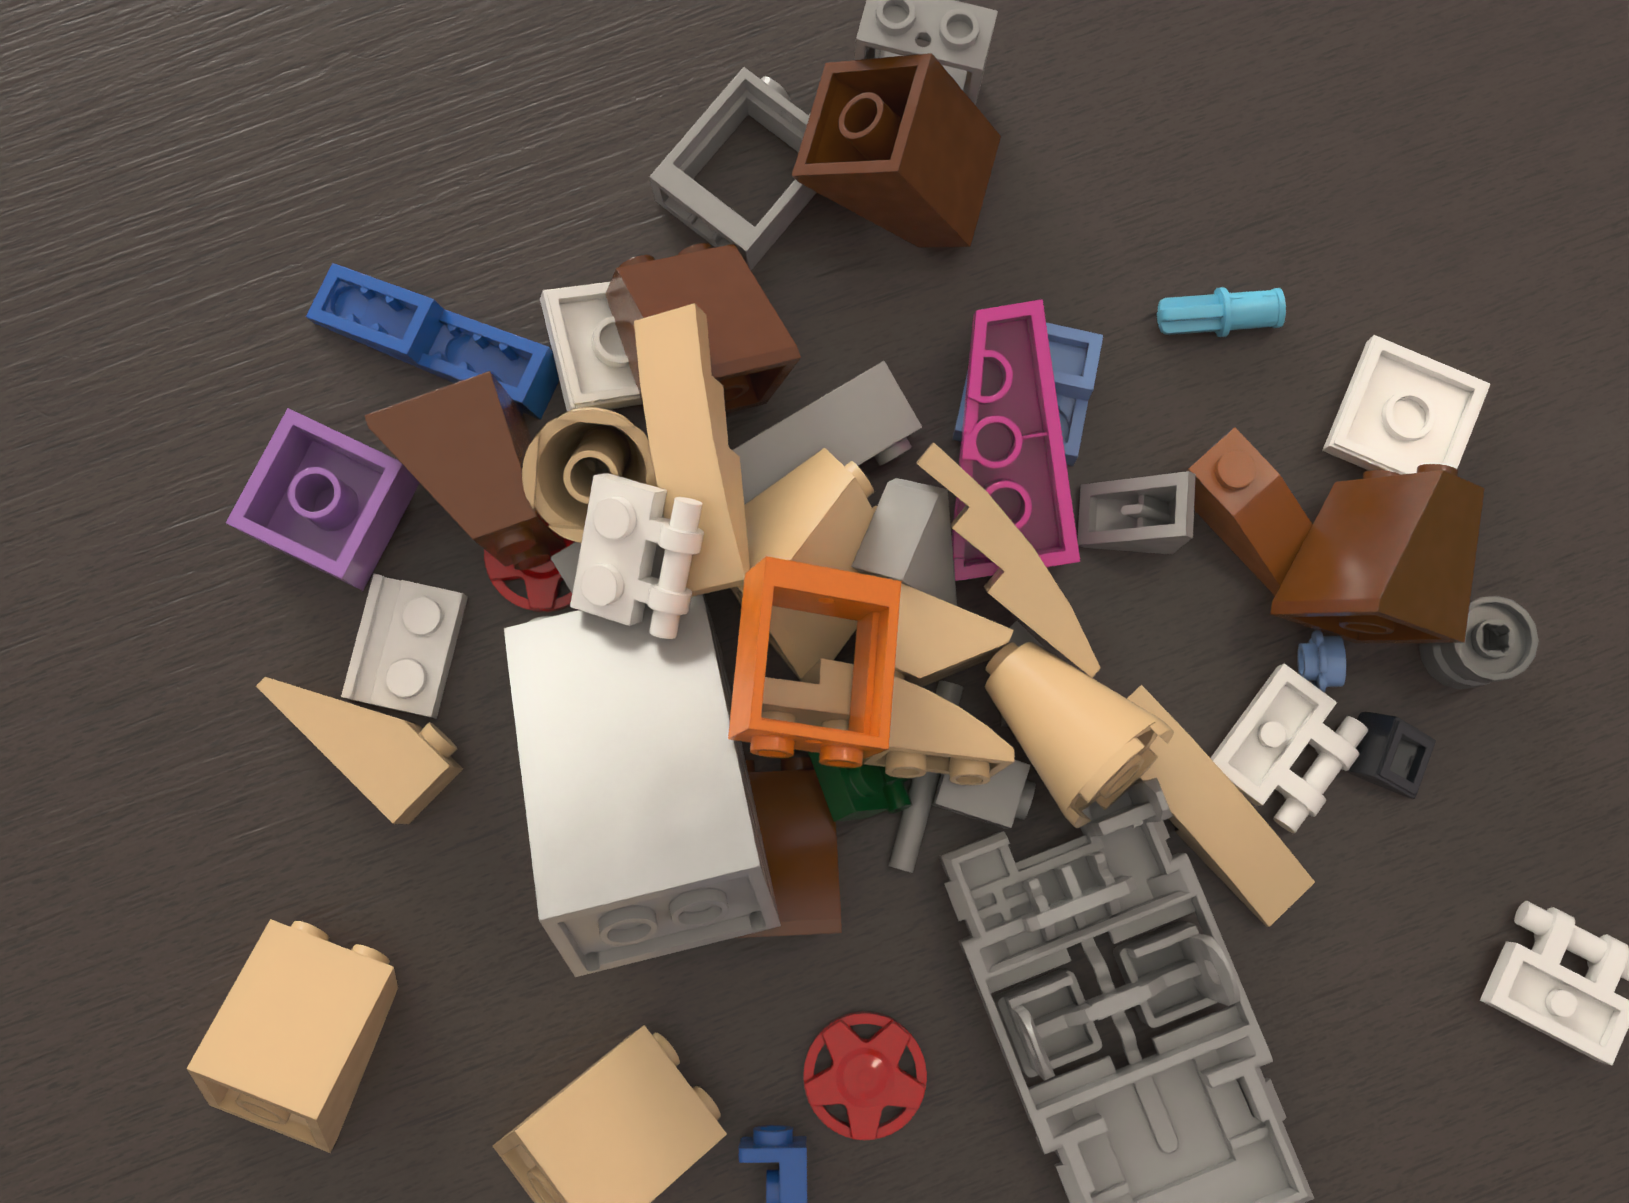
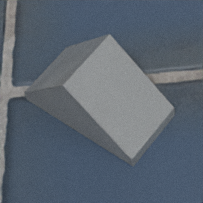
[1078,471,1196,554]
[851,478,957,606]

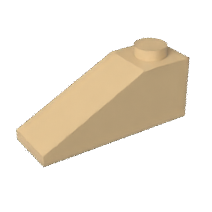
[256,677,463,824]

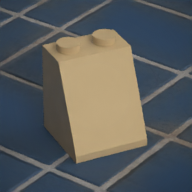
[730,448,877,681]
[187,919,398,1153]
[493,1025,727,1203]

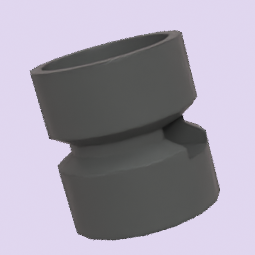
[1419,596,1539,689]

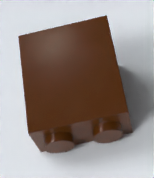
[792,53,1001,248]
[605,243,801,414]
[364,371,566,570]
[1271,464,1485,643]
[735,757,842,938]

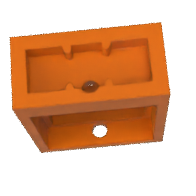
[728,556,901,768]

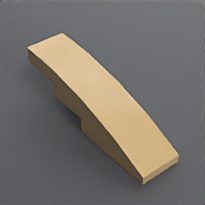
[634,303,750,597]
[916,442,1101,678]
[1127,685,1315,927]

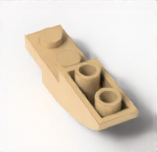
[761,658,1014,785]

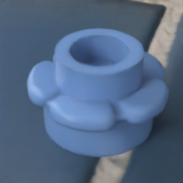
[1297,630,1346,692]

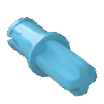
[1157,287,1286,337]

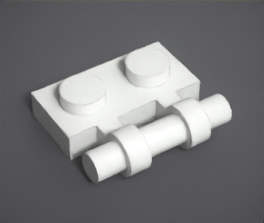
[570,473,704,639]
[1211,663,1369,834]
[1480,901,1629,1065]

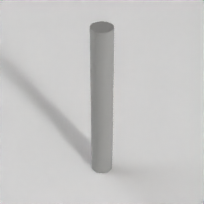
[888,681,964,873]

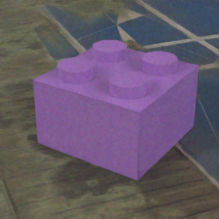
[226,408,420,591]

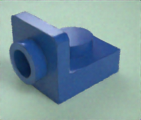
[739,1125,807,1203]

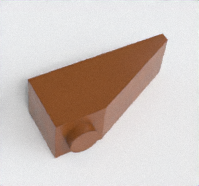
[1187,428,1313,596]

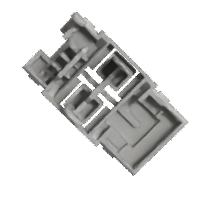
[939,778,1314,1203]

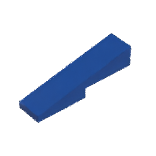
[306,263,559,420]

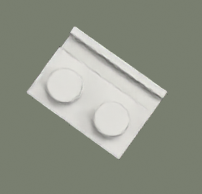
[341,574,468,719]

